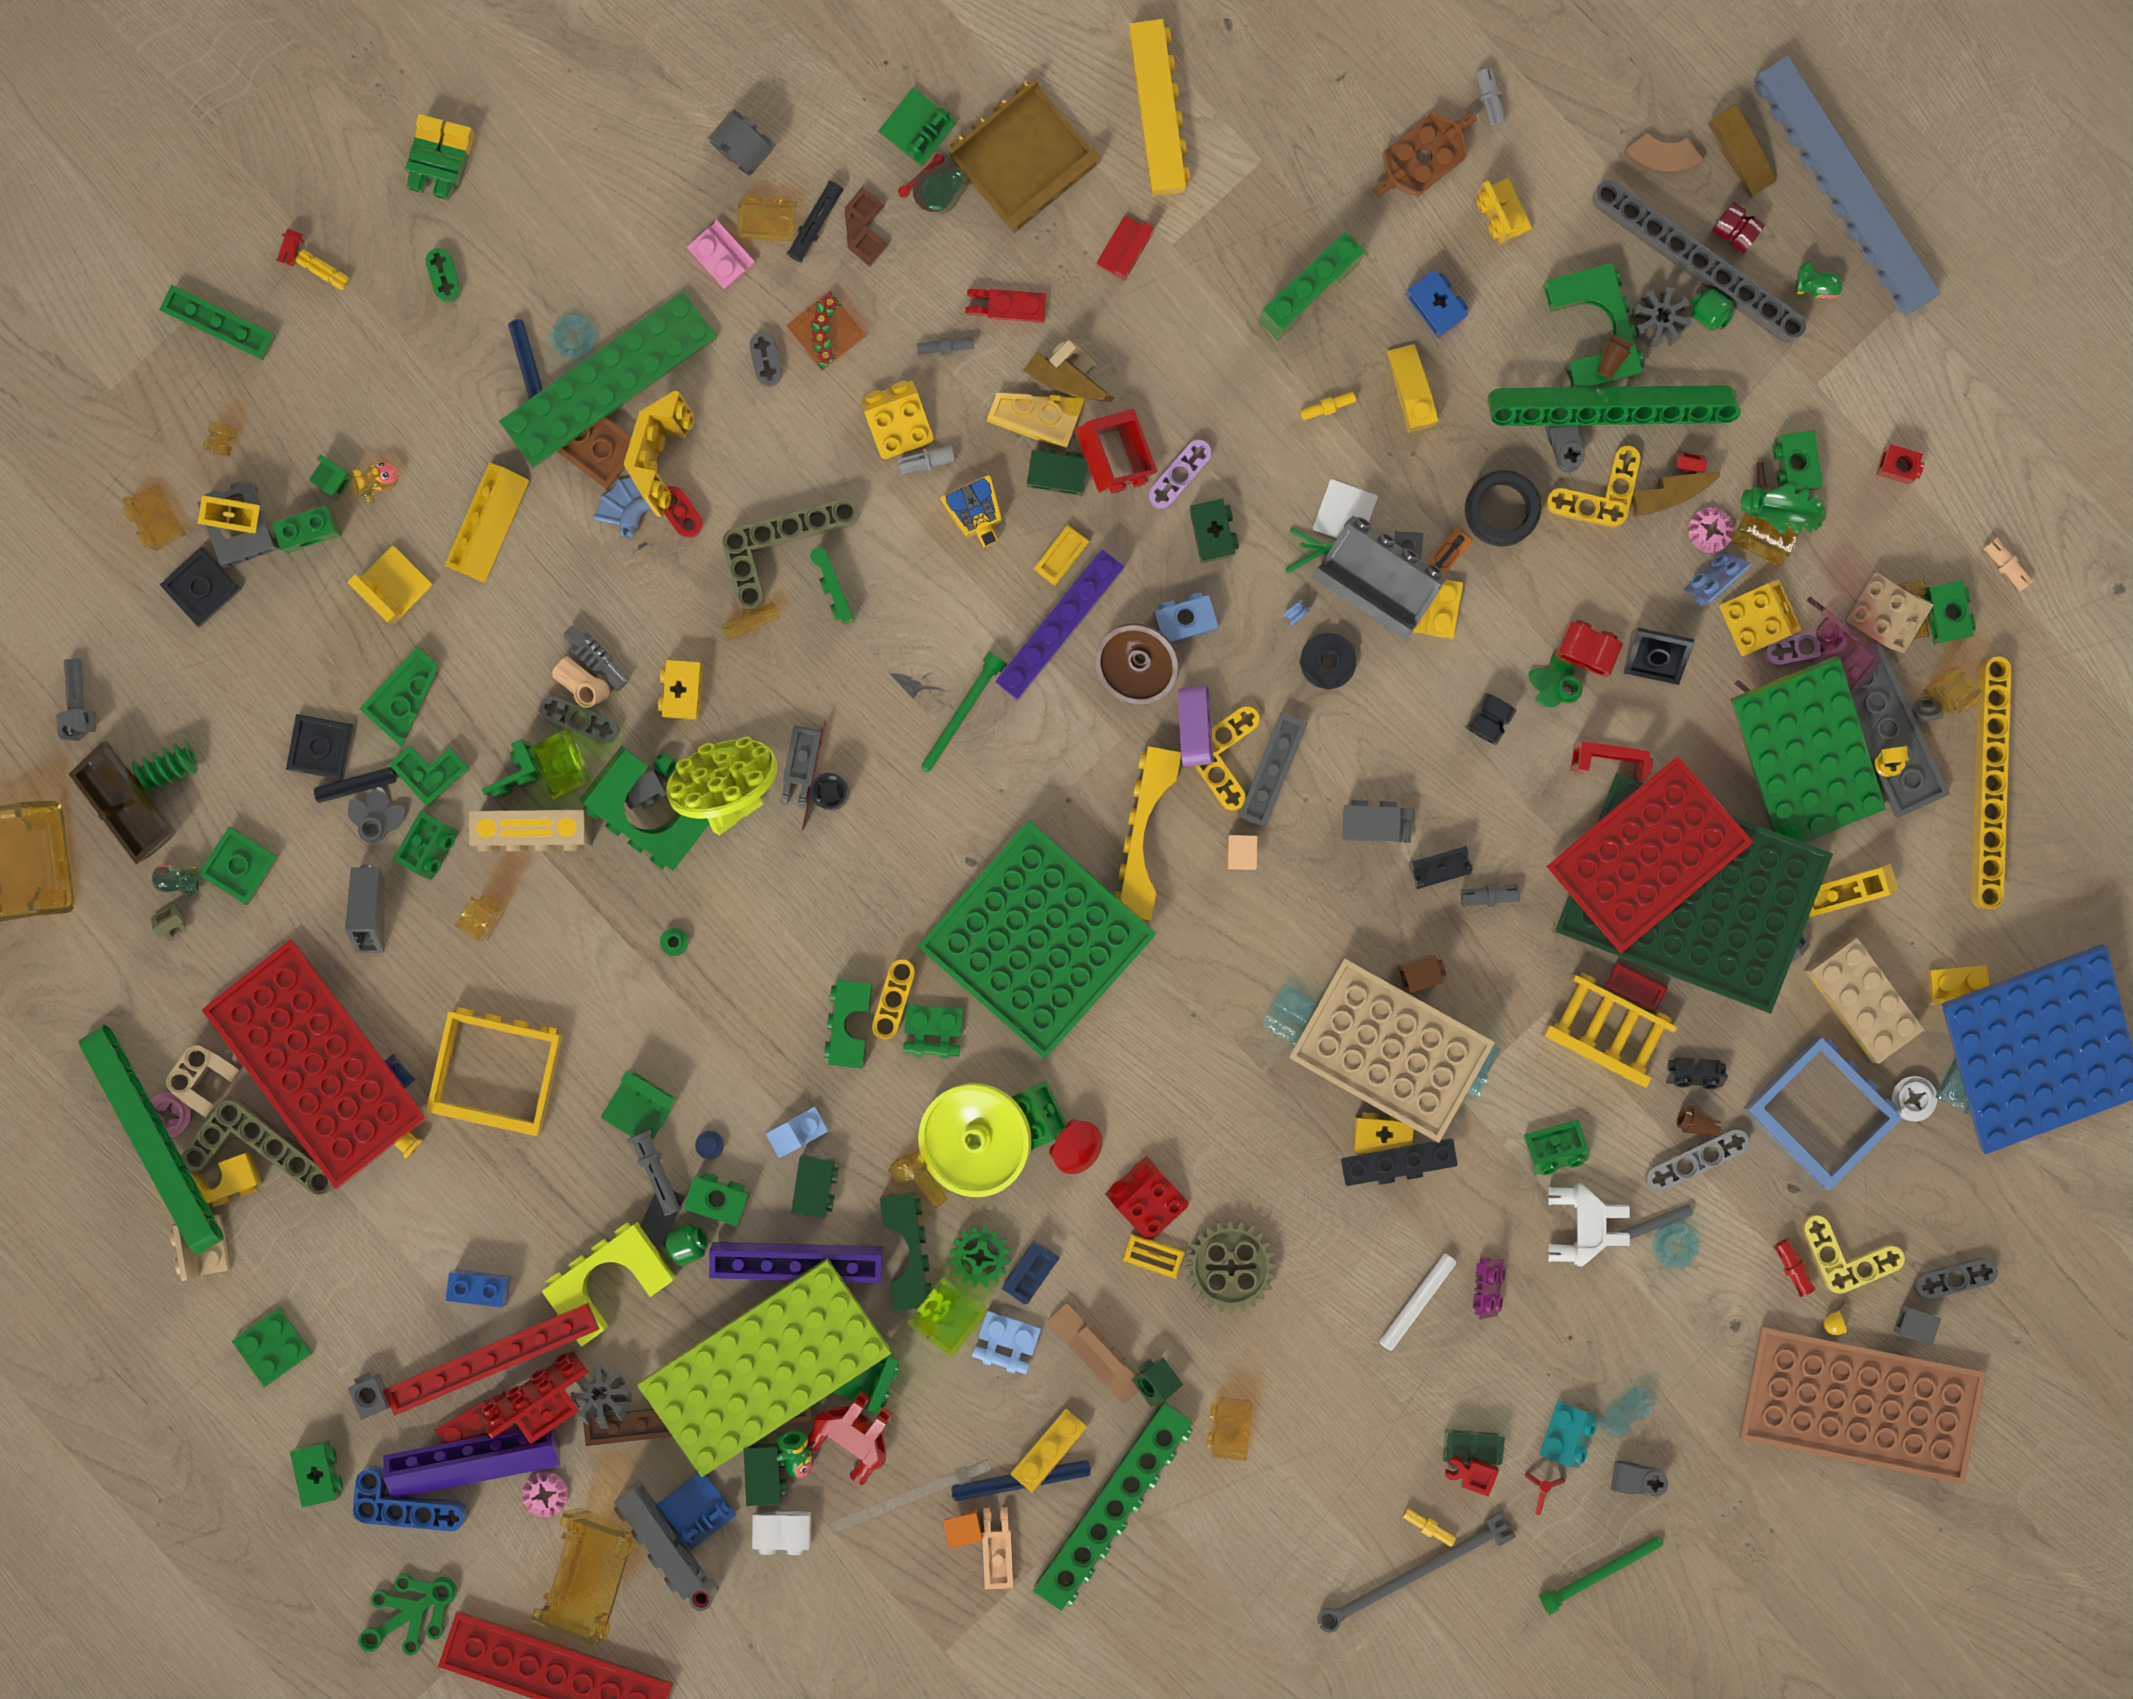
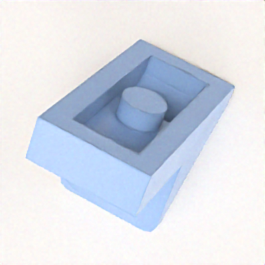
[766,1106,829,1158]

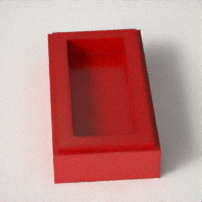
[1604,962,1668,1013]

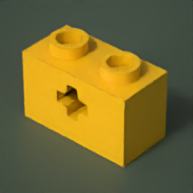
[658,660,703,721]
[1352,1112,1414,1153]

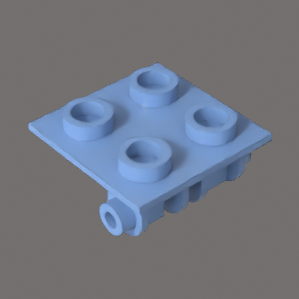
[1684,552,1752,606]

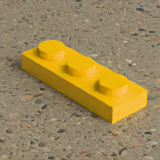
[1011,1409,1088,1494]

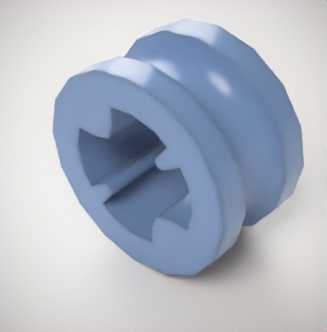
[1282,599,1310,626]

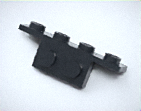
[1341,1138,1458,1186]

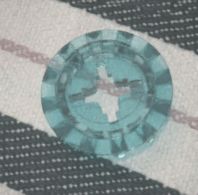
[550,313,596,359]
[1653,1223,1699,1269]

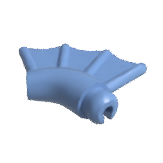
[593,477,651,538]

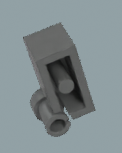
[1342,800,1415,843]

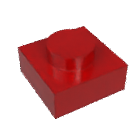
[1674,450,1707,474]

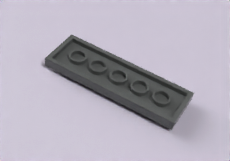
[1839,641,1950,818]

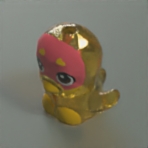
[351,461,399,503]

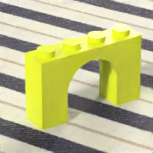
[541,1222,677,1347]

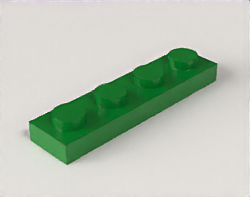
[159,284,275,361]

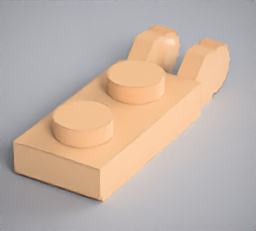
[982,1507,1013,1590]

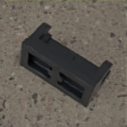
[1409,846,1473,889]

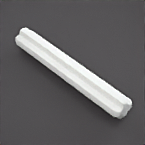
[1380,1254,1456,1351]

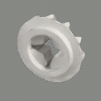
[1890,1076,1937,1121]

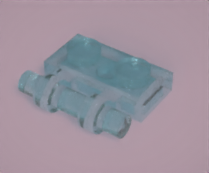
[1260,983,1319,1048]

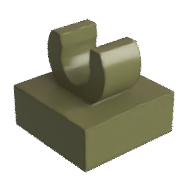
[151,902,186,941]

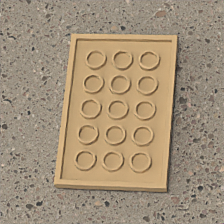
[1289,958,1495,1143]

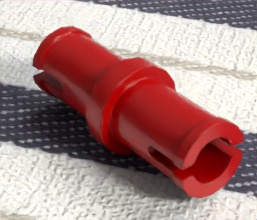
[1773,1238,1816,1297]

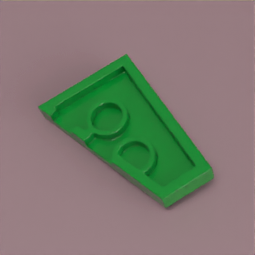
[359,647,439,748]

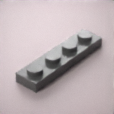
[1238,712,1308,828]

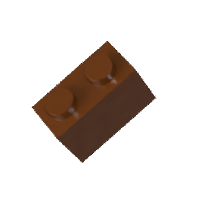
[1397,955,1446,993]

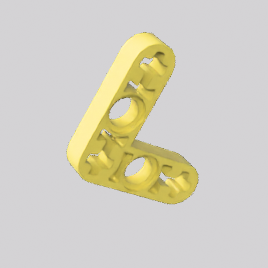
[1802,1215,1905,1294]

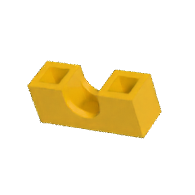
[191,1152,263,1207]

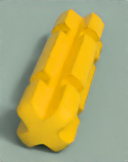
[296,250,349,290]

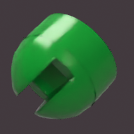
[653,753,677,778]

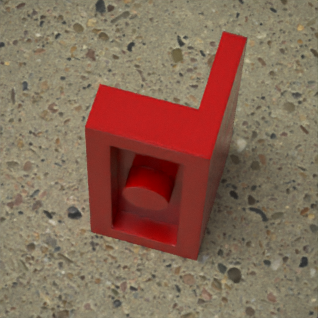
[1097,216,1154,281]

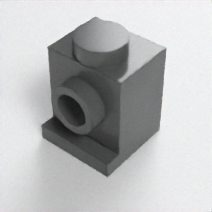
[625,770,667,810]

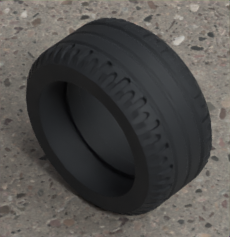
[1465,470,1542,547]

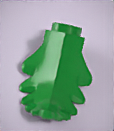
[1741,483,1826,534]

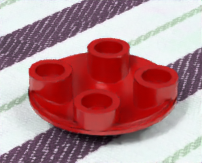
[1049,1119,1102,1174]

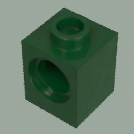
[1131,1357,1183,1407]

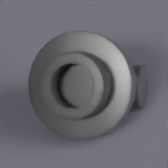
[1913,697,1943,723]

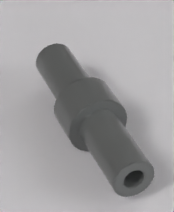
[917,337,974,355]

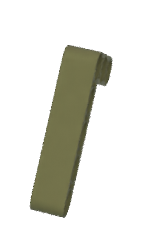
[722,499,859,611]
[181,1099,335,1195]

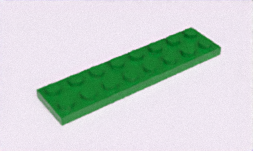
[499,291,717,469]

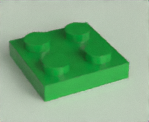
[198,827,279,905]
[232,1307,313,1387]

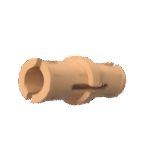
[1983,537,2034,592]

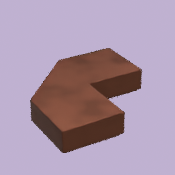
[845,187,888,267]

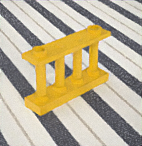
[1541,973,1678,1088]

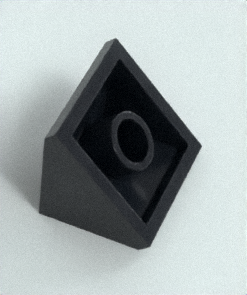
[1624,627,1694,685]

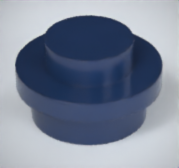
[695,1131,724,1159]

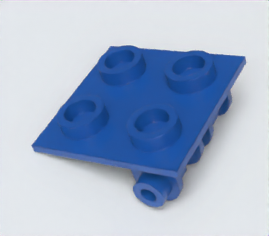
[657,1473,736,1550]

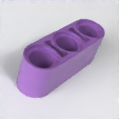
[1178,685,1213,767]

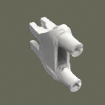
[1548,1183,1630,1266]

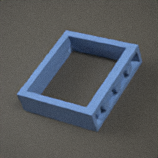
[1744,1037,1902,1191]

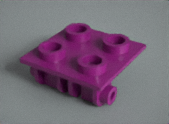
[1472,1257,1506,1319]

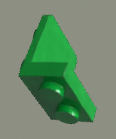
[832,1353,900,1414]

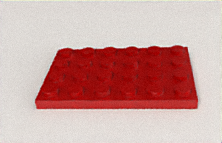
[1546,756,1753,954]

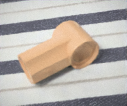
[552,656,610,708]

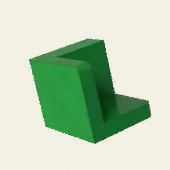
[310,454,353,500]

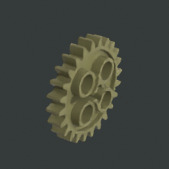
[1185,1220,1277,1313]

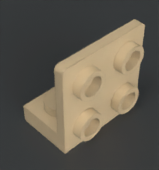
[1847,573,1933,654]
[170,1214,231,1281]

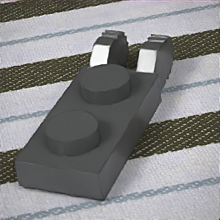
[781,725,822,808]

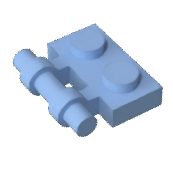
[972,1310,1041,1374]

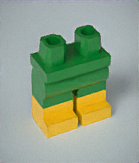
[405,114,475,201]

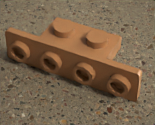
[1047,1303,1139,1404]

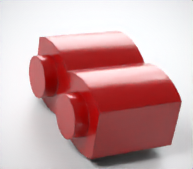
[1554,620,1623,678]

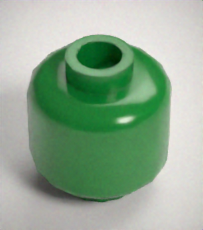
[1691,288,1735,331]
[664,1224,708,1266]

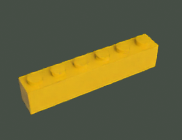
[1129,19,1190,197]

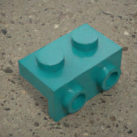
[1539,1401,1597,1468]

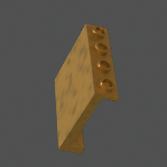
[949,78,1101,234]

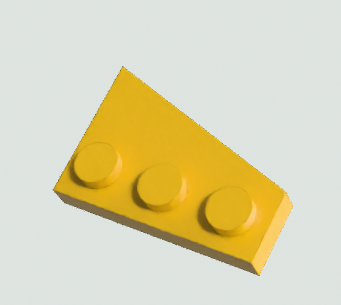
[987,393,1085,451]

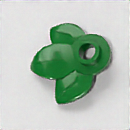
[1528,654,1582,708]

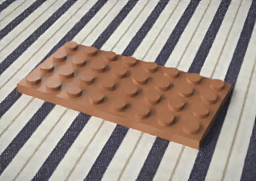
[1739,1326,1986,1485]

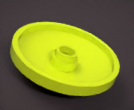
[918,1083,1031,1197]

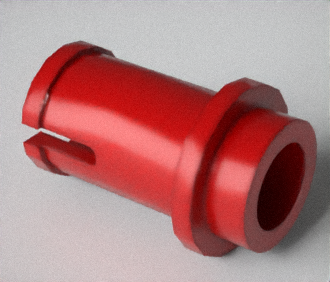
[276,229,304,267]

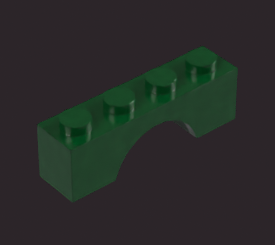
[880,1192,933,1312]

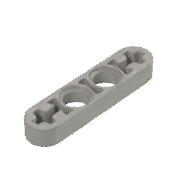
[1645,1129,1750,1191]

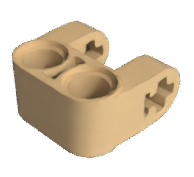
[166,1046,240,1118]

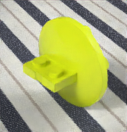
[666,737,778,836]

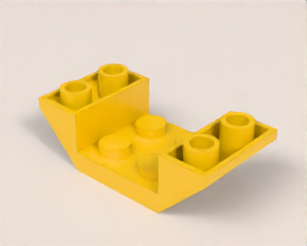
[623,391,694,517]

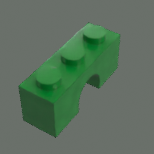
[824,980,873,1069]

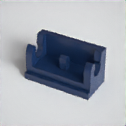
[1001,1240,1060,1304]

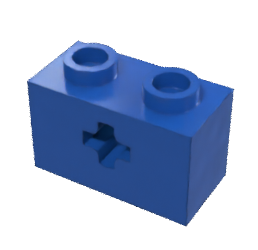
[1405,269,1469,339]
[445,1269,511,1308]

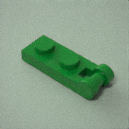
[810,547,854,625]

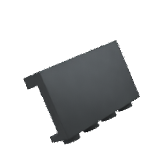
[1312,516,1448,640]

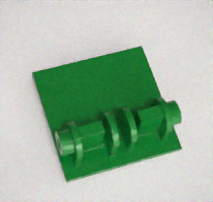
[878,87,957,166]

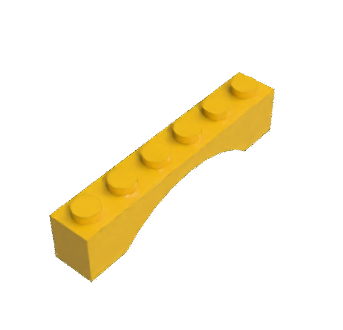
[1115,746,1181,920]

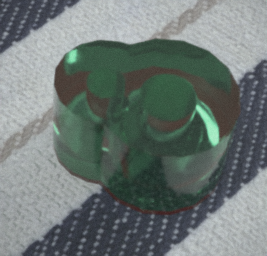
[913,164,969,214]

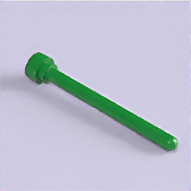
[921,651,1007,772]
[1538,1536,1663,1616]

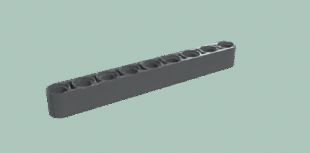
[1593,180,1806,343]

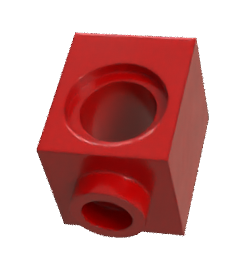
[1876,444,1924,484]

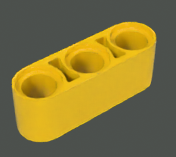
[872,959,916,1039]

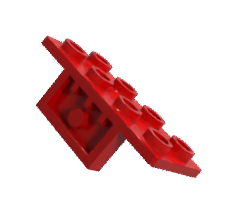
[477,1351,588,1444]

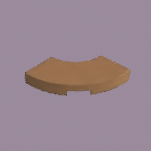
[1624,133,1704,174]

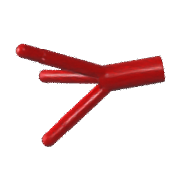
[1525,1472,1566,1515]

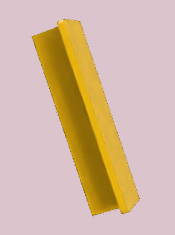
[444,462,529,583]

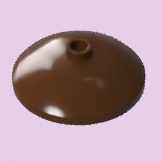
[1095,623,1179,705]

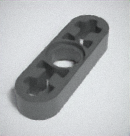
[539,696,619,743]
[1914,1258,1998,1299]

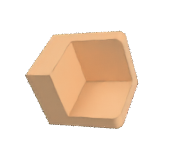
[1227,835,1257,870]

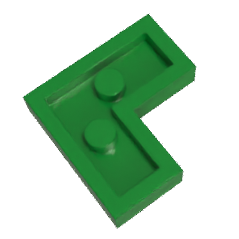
[389,745,470,807]

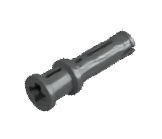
[627,1129,682,1216]

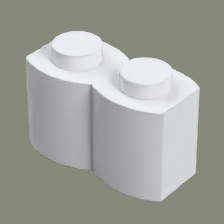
[752,1511,812,1555]

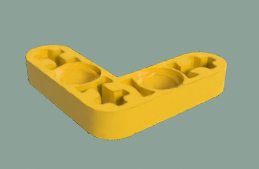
[1546,446,1640,527]
[1195,707,1260,811]

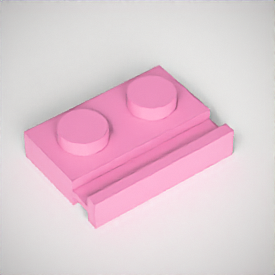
[687,220,756,291]

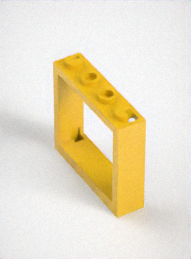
[426,1007,563,1136]

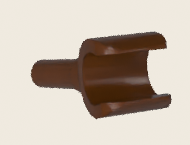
[1756,462,1771,491]

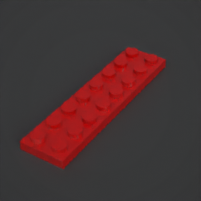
[438,1611,673,1699]

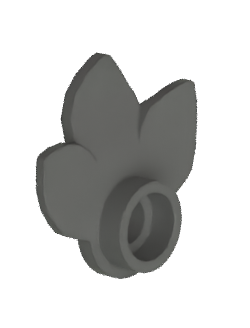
[348,787,405,843]

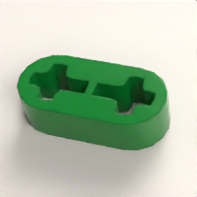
[426,248,461,303]

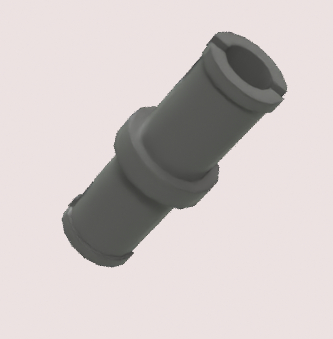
[1460,884,1520,907]

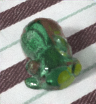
[152,865,200,900]

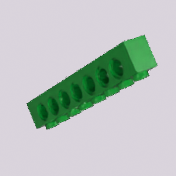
[1033,1401,1193,1611]

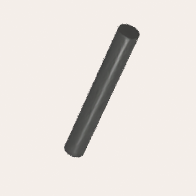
[1619,1204,1693,1239]

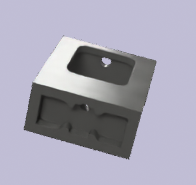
[197,481,280,569]

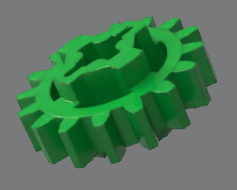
[950,1225,1011,1288]

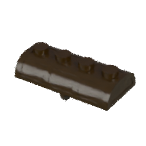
[68,741,176,864]

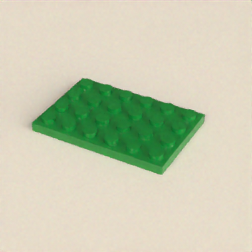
[1730,656,1886,843]

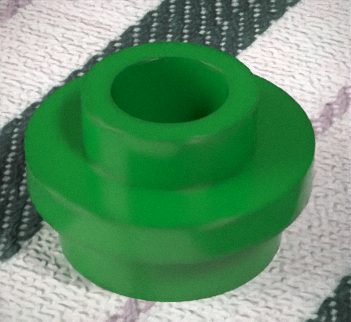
[660,928,689,956]

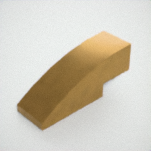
[1708,104,1776,197]
[1023,352,1115,402]
[1632,472,1720,517]

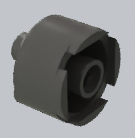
[707,109,776,176]

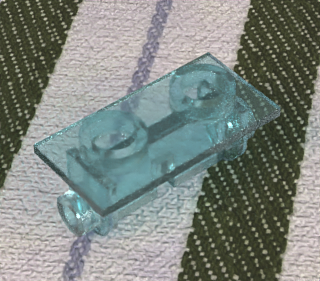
[1597,1386,1655,1440]

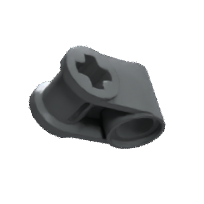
[1545,425,1585,472]
[1611,1461,1668,1497]

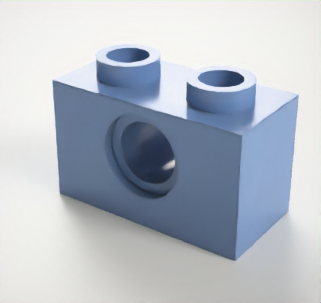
[1154,592,1219,643]

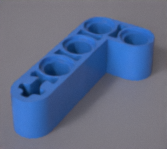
[353,1465,469,1531]

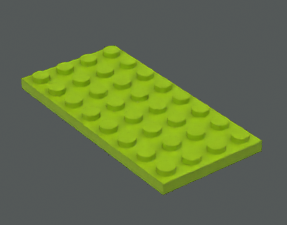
[637,1258,892,1477]

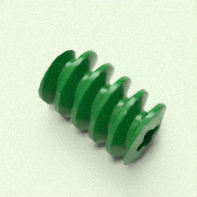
[131,739,198,793]

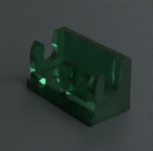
[1443,1429,1505,1465]

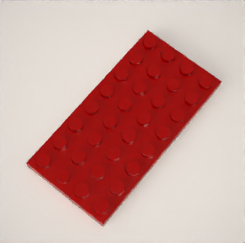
[201,939,428,1189]

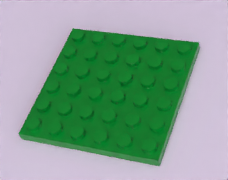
[917,819,1157,1060]

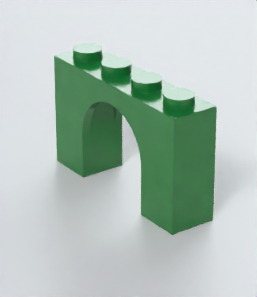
[1259,231,1365,341]
[1543,263,1644,387]
[580,745,710,871]

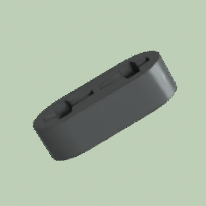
[750,332,782,387]

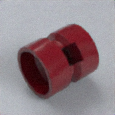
[1711,201,1766,255]

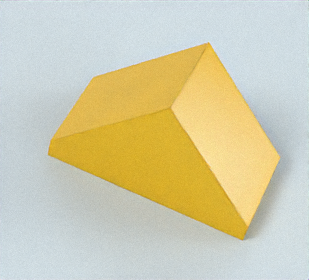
[197,495,260,534]

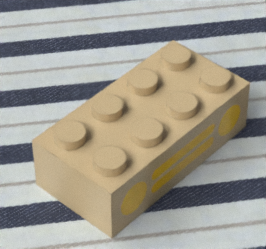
[469,810,592,852]
[1804,938,1924,1064]

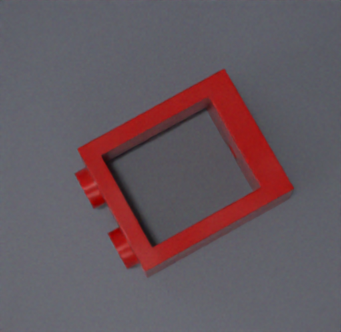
[1075,409,1158,494]

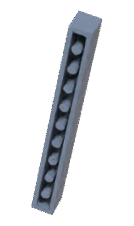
[1754,55,1941,317]

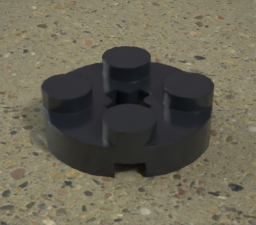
[1299,633,1356,690]

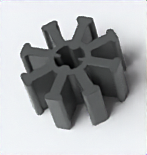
[1631,287,1692,348]
[570,1365,632,1429]

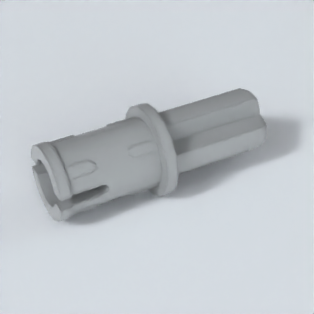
[1476,68,1506,126]
[898,445,955,475]

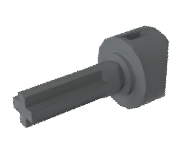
[56,658,97,741]

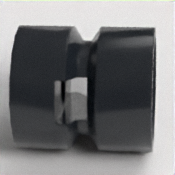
[1465,693,1517,745]
[810,773,850,811]

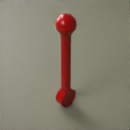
[898,154,944,198]

